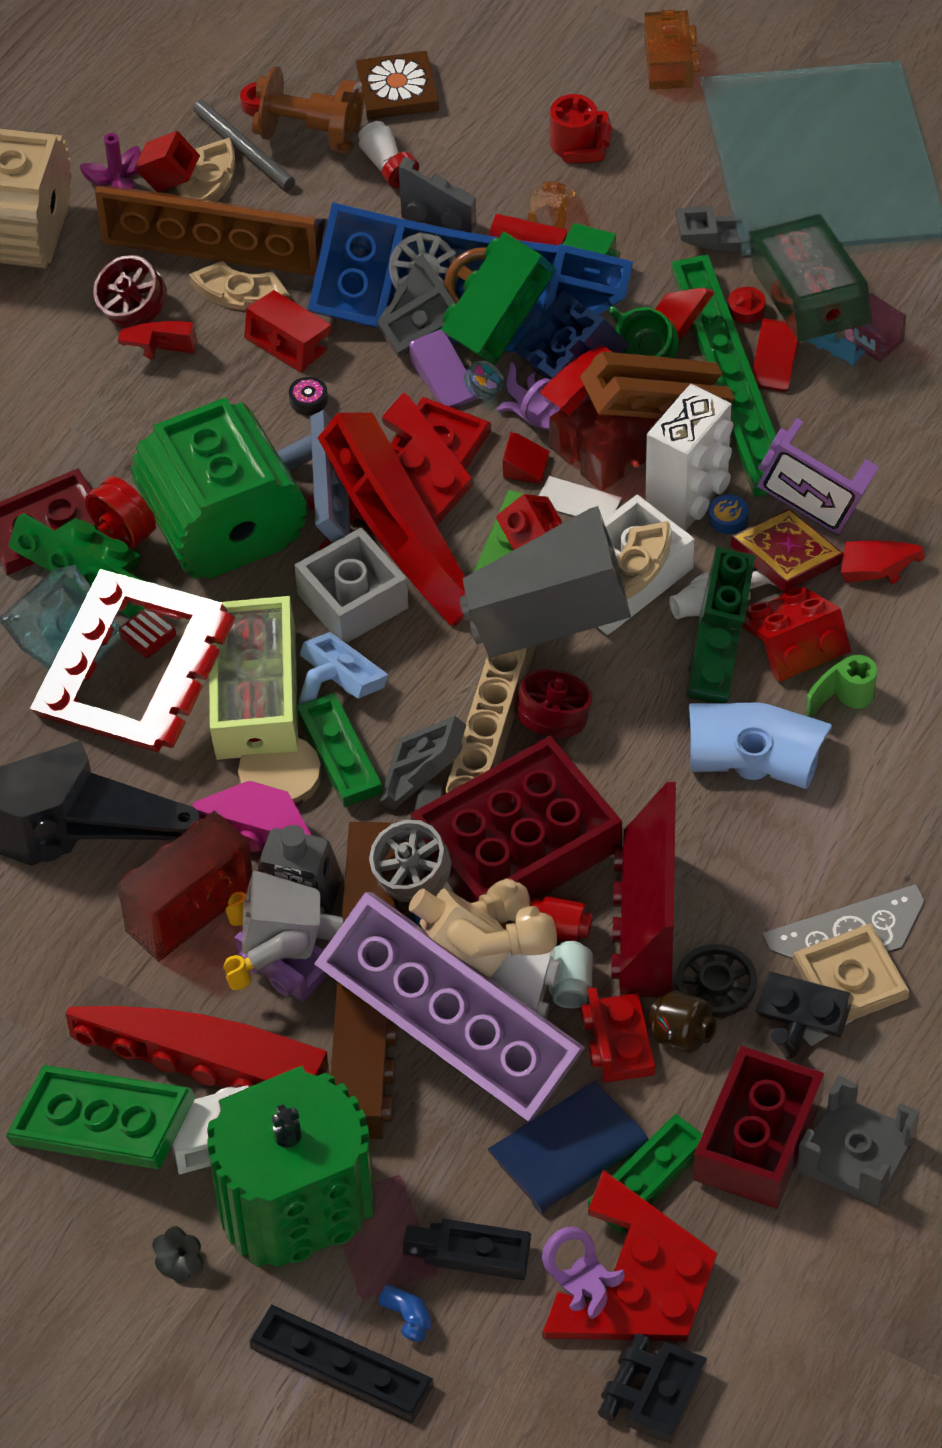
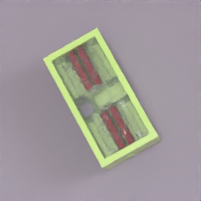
[209,596,298,760]

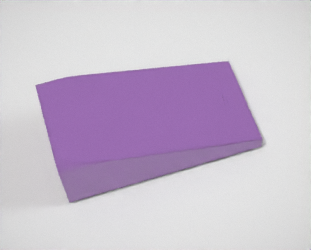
[409,330,479,408]

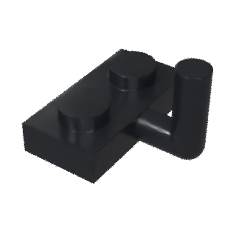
[756,971,854,1058]

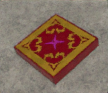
[730,508,844,592]

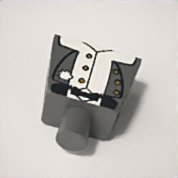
[257,825,343,914]

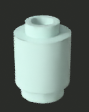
[549,941,593,1008]

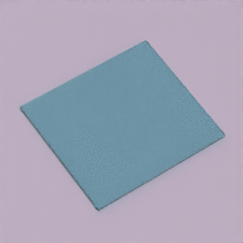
[700,61,942,256]

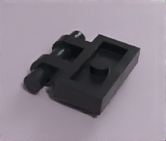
[598,1334,707,1444]

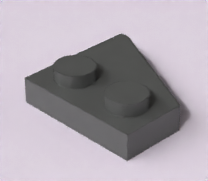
[399,157,477,233]
[377,254,455,357]
[379,716,466,811]

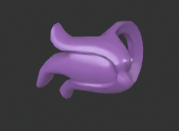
[497,362,563,430]
[542,1227,625,1319]

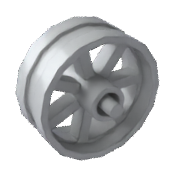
[369,820,452,902]

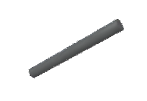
[193,100,295,190]

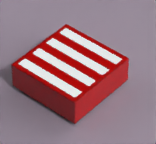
[118,609,177,659]

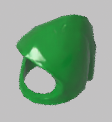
[609,306,679,358]

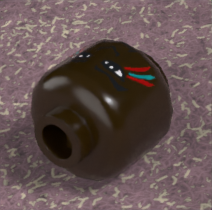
[648,990,716,1053]

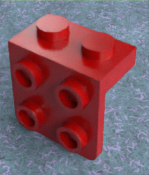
[742,587,851,682]

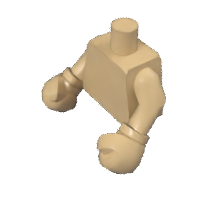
[409,879,557,979]

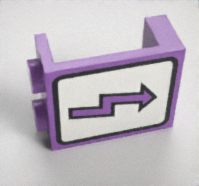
[757,418,879,535]

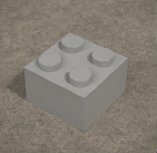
[295,528,409,643]

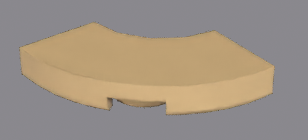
[175,137,236,202]
[189,260,290,311]
[617,521,672,599]

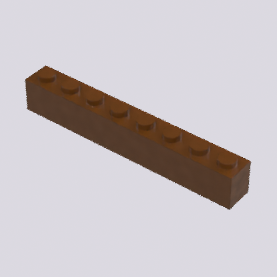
[330,822,408,1139]

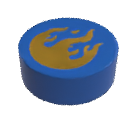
[709,494,749,534]

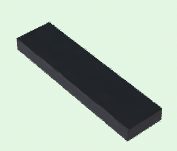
[249,1304,434,1423]

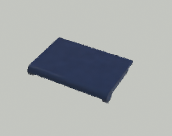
[488,1081,649,1214]

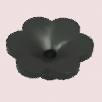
[152,1226,204,1283]

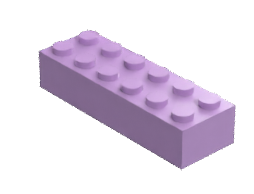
[314,892,585,1121]

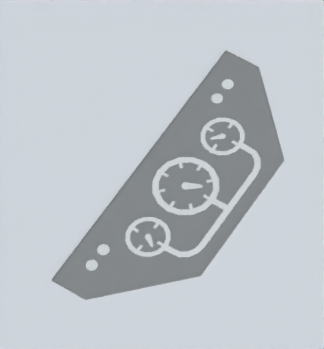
[763,884,924,958]

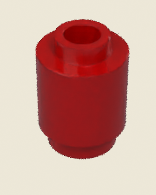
[531,896,593,943]

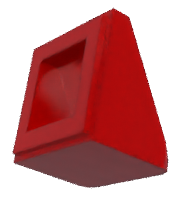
[502,432,550,484]

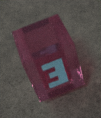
[844,293,907,363]

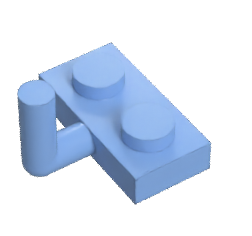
[297,632,388,706]

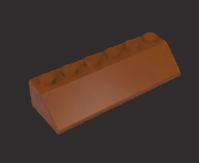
[95,186,327,276]

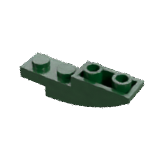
[685,546,755,703]

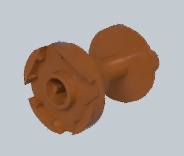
[252,66,364,155]

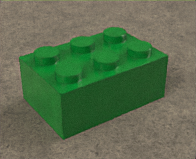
[440,231,557,366]

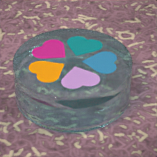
[464,361,504,400]

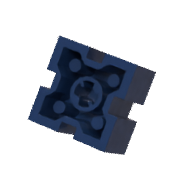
[513,291,629,379]

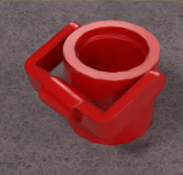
[550,94,613,163]

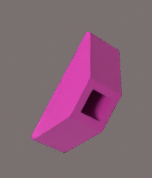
[192,781,311,852]

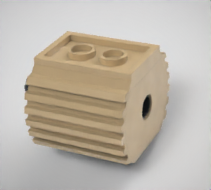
[0,129,71,269]

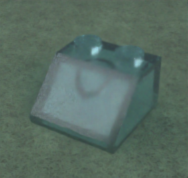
[0,565,120,670]

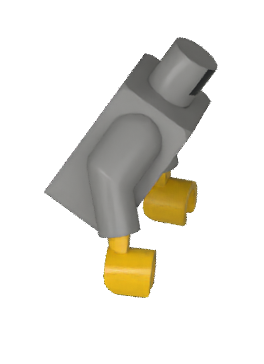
[224,870,343,991]

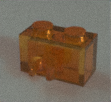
[644,10,700,90]

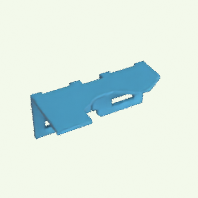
[801,321,868,366]

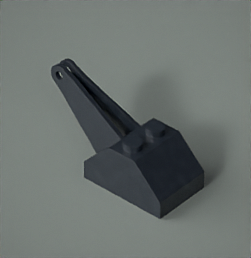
[0,740,201,866]

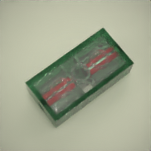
[748,214,872,342]

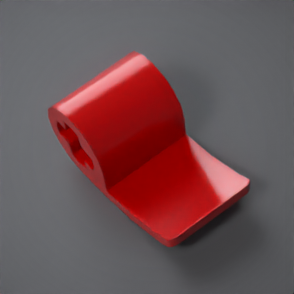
[752,318,802,392]

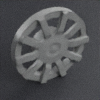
[389,233,458,290]

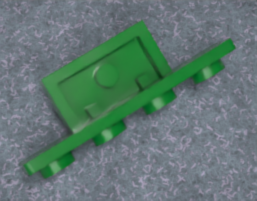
[9,513,145,618]

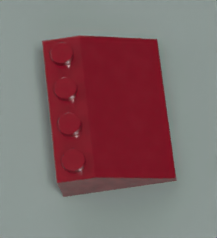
[410,735,622,903]
[611,782,676,997]

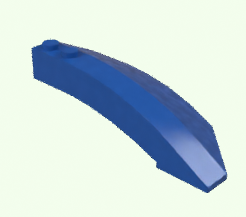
[308,202,633,352]

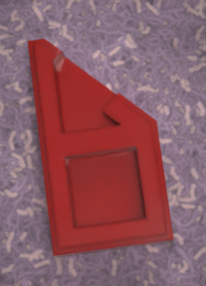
[655,288,714,344]

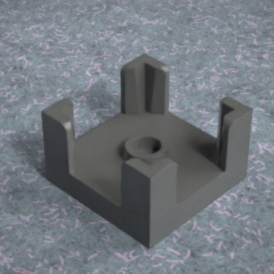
[797,1075,920,1207]

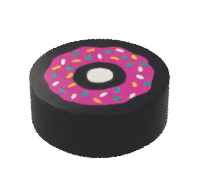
[289,377,328,415]

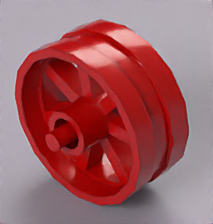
[85,476,156,550]

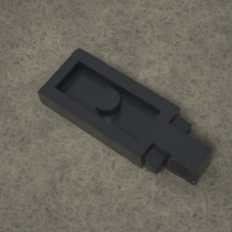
[402,1218,532,1280]

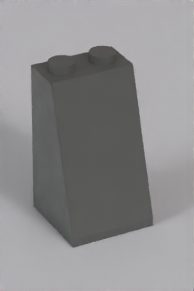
[459,506,631,658]

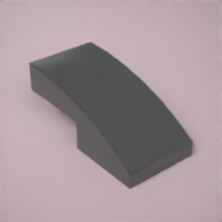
[675,206,754,252]

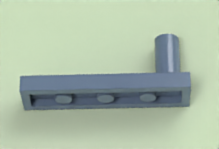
[277,410,351,543]

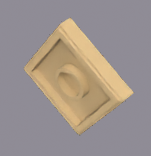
[793,923,909,1022]

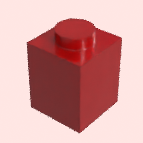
[134,131,200,193]

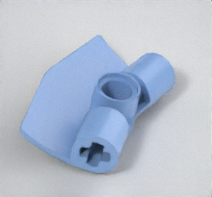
[689,703,832,789]

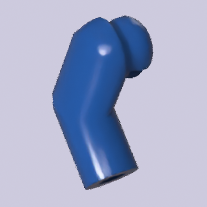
[378,1284,432,1342]

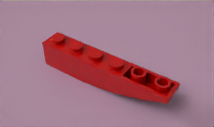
[317,412,466,626]
[65,1006,329,1088]

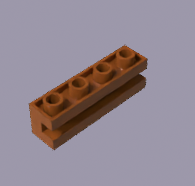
[580,351,735,419]

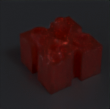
[549,394,659,492]

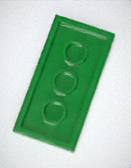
[6,1065,196,1170]

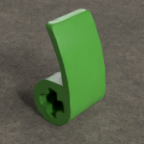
[806,655,877,718]

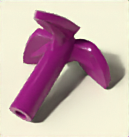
[80,133,141,189]

